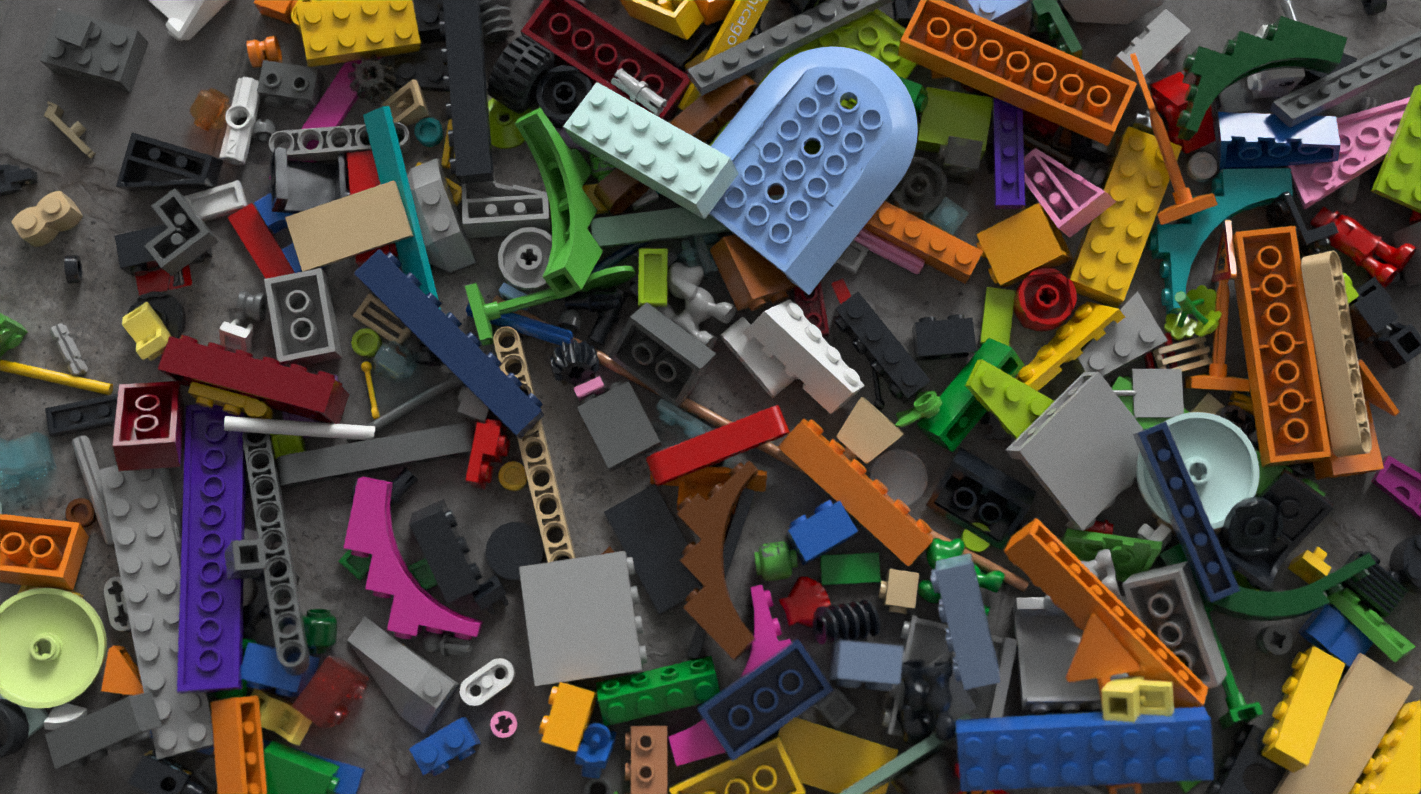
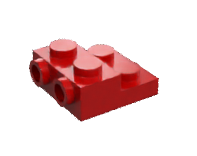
[466,419,510,490]

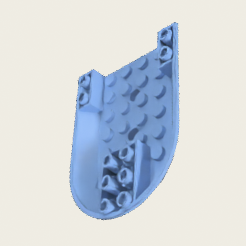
[709,47,918,295]

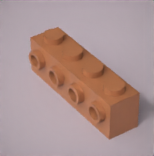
[625,726,668,794]

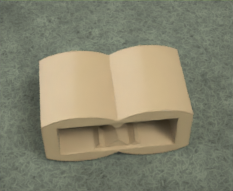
[12,191,83,247]

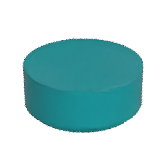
[414,117,444,147]

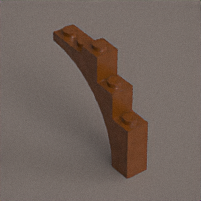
[677,461,758,661]

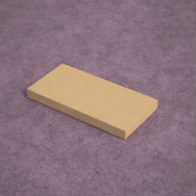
[285,180,413,272]

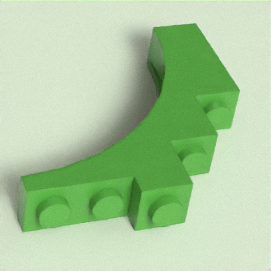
[515,108,603,299]

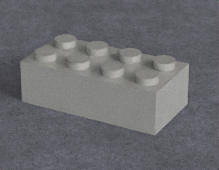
[1122,561,1227,688]

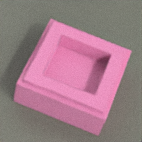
[574,376,606,401]

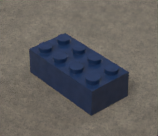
[697,639,833,761]

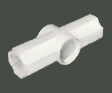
[220,77,261,165]

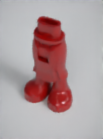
[1310,207,1417,289]

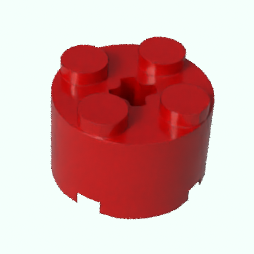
[1013,268,1077,332]

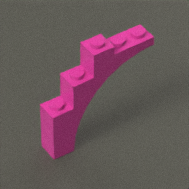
[343,477,483,640]
[669,584,791,766]

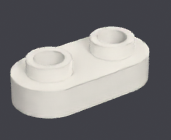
[460,658,515,706]

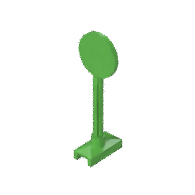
[465,265,636,346]

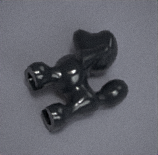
[896,659,956,744]

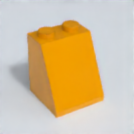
[976,203,1073,287]

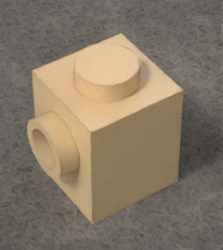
[879,569,919,614]

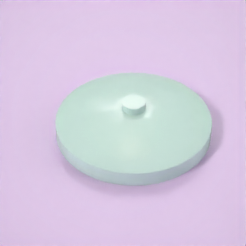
[1136,412,1259,529]

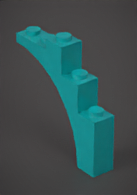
[1147,168,1293,314]

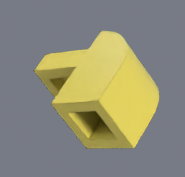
[122,302,172,361]
[1102,676,1174,722]
[251,688,314,746]

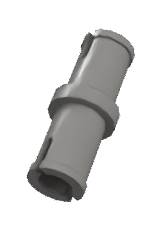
[611,68,667,116]

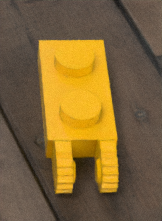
[188,382,273,419]

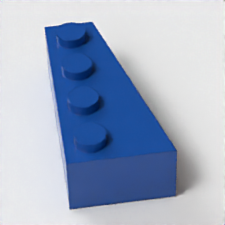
[1216,112,1340,172]

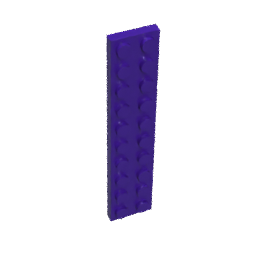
[177,404,247,694]

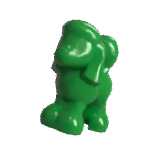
[917,538,1005,616]

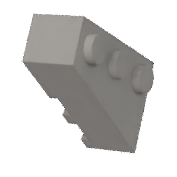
[1107,9,1191,94]

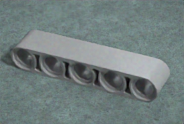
[269,122,412,161]

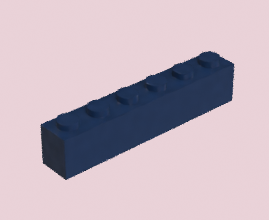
[1133,421,1240,602]

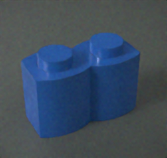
[1298,604,1373,670]

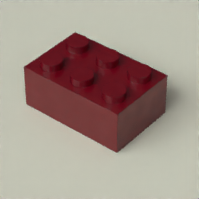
[113,381,184,471]

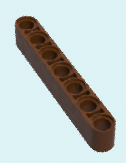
[594,74,759,215]

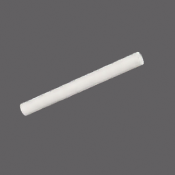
[224,416,375,440]

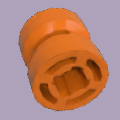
[247,36,282,68]

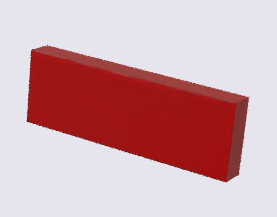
[227,203,295,279]

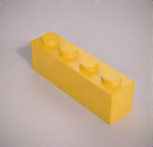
[1261,646,1345,773]

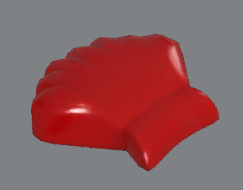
[779,576,831,628]

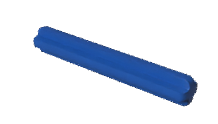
[466,303,573,346]

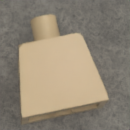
[836,397,905,464]

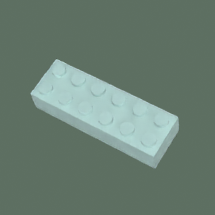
[563,82,739,219]

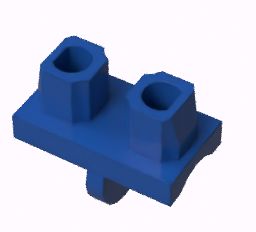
[575,723,617,779]

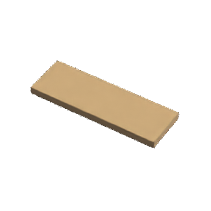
[1273,653,1413,794]

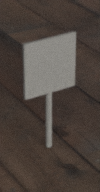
[1113,369,1184,418]

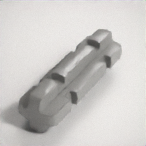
[50,323,88,376]

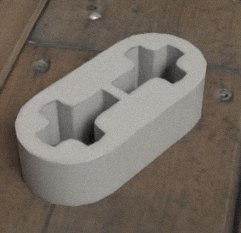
[104,576,131,632]

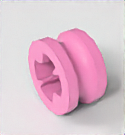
[490,711,518,738]

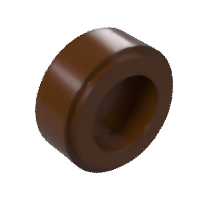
[65,498,97,528]

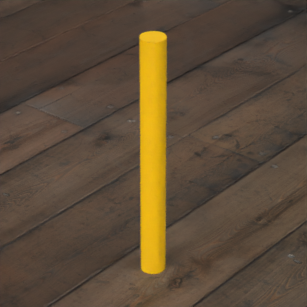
[0,360,113,395]

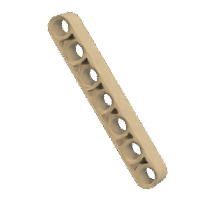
[1301,251,1372,457]

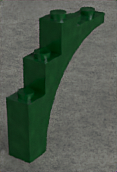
[1177,16,1347,141]

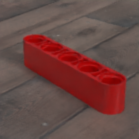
[645,405,790,486]

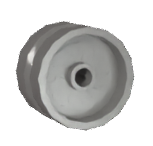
[498,227,552,295]

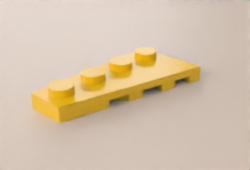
[1016,302,1125,391]

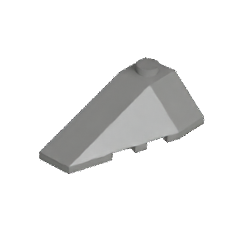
[347,616,460,733]

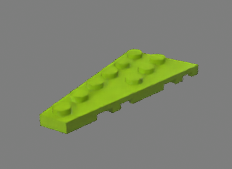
[965,359,1054,439]

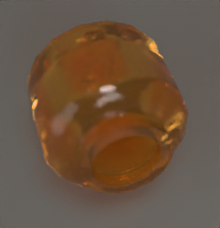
[189,87,231,131]

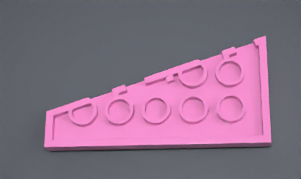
[1285,97,1410,210]

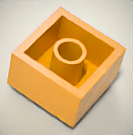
[539,682,598,752]

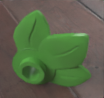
[895,391,942,427]

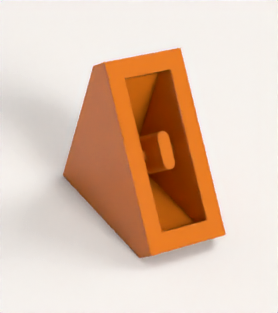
[101,645,144,695]

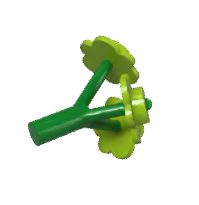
[1164,285,1222,340]

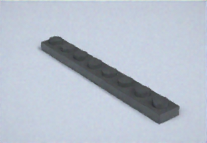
[687,0,894,95]
[1270,31,1421,127]

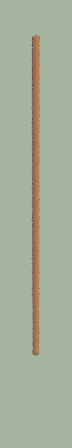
[492,295,1029,592]

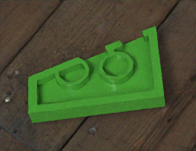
[1060,528,1162,582]

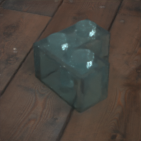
[0,432,57,489]

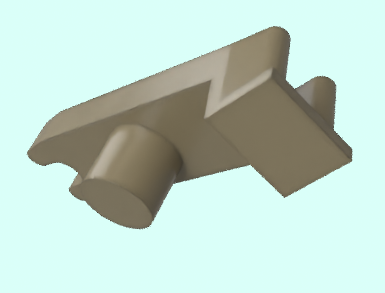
[43,101,96,159]

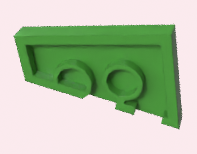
[1327,588,1416,662]

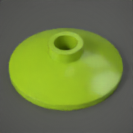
[488,98,532,149]

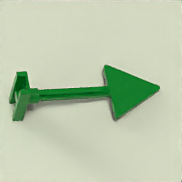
[1204,605,1264,730]

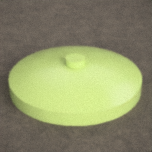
[0,588,107,708]

